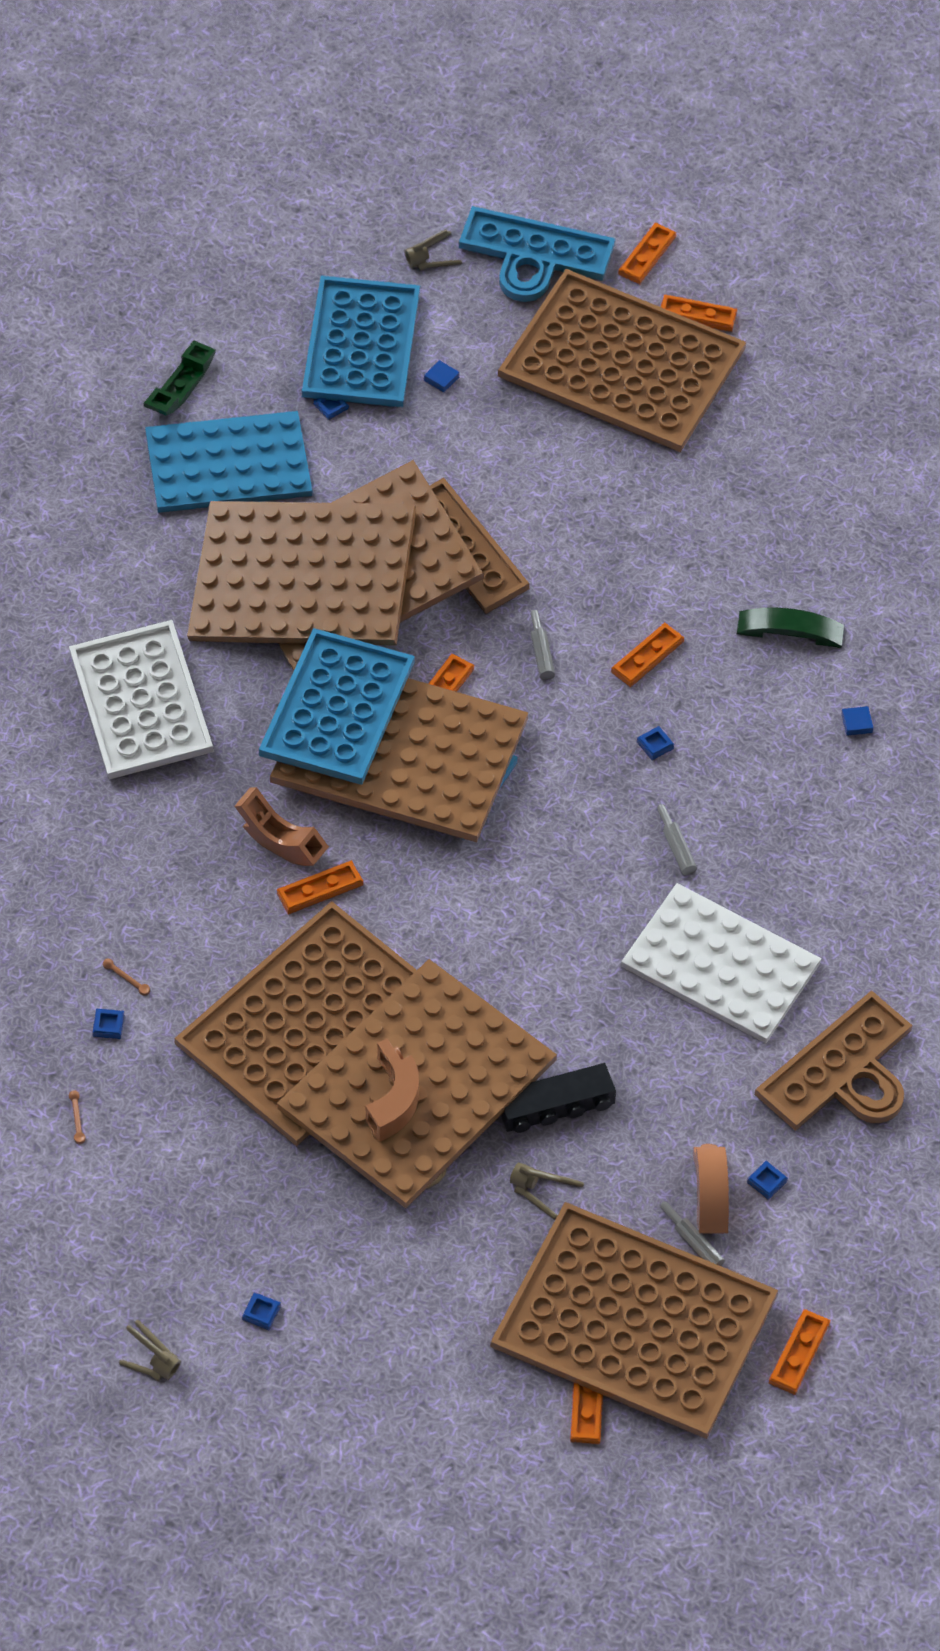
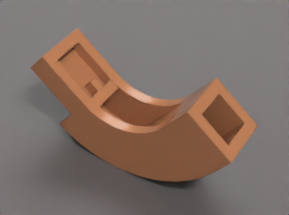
[234,787,329,866]
[365,1039,419,1142]
[693,1144,729,1233]

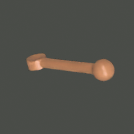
[103,958,150,996]
[69,1090,86,1144]

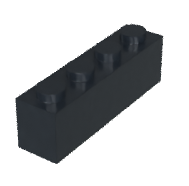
[501,1063,616,1133]

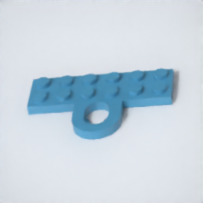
[459,206,616,302]

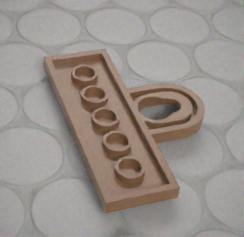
[429,478,530,614]
[754,990,913,1131]

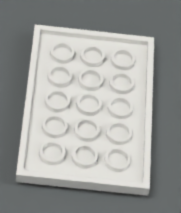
[69,620,214,780]
[621,883,821,1043]

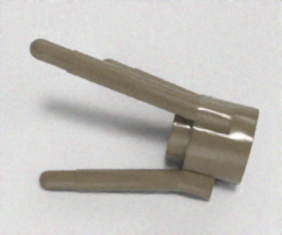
[404,229,462,271]
[510,1162,584,1219]
[119,1320,181,1382]

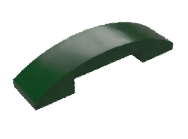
[144,340,216,416]
[737,607,844,648]

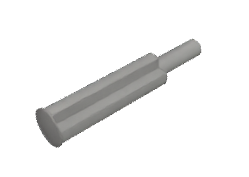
[530,610,555,680]
[657,804,697,875]
[660,1201,725,1266]

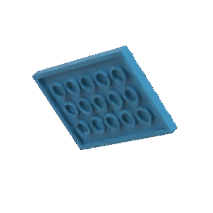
[302,276,420,407]
[145,411,312,513]
[259,628,415,785]

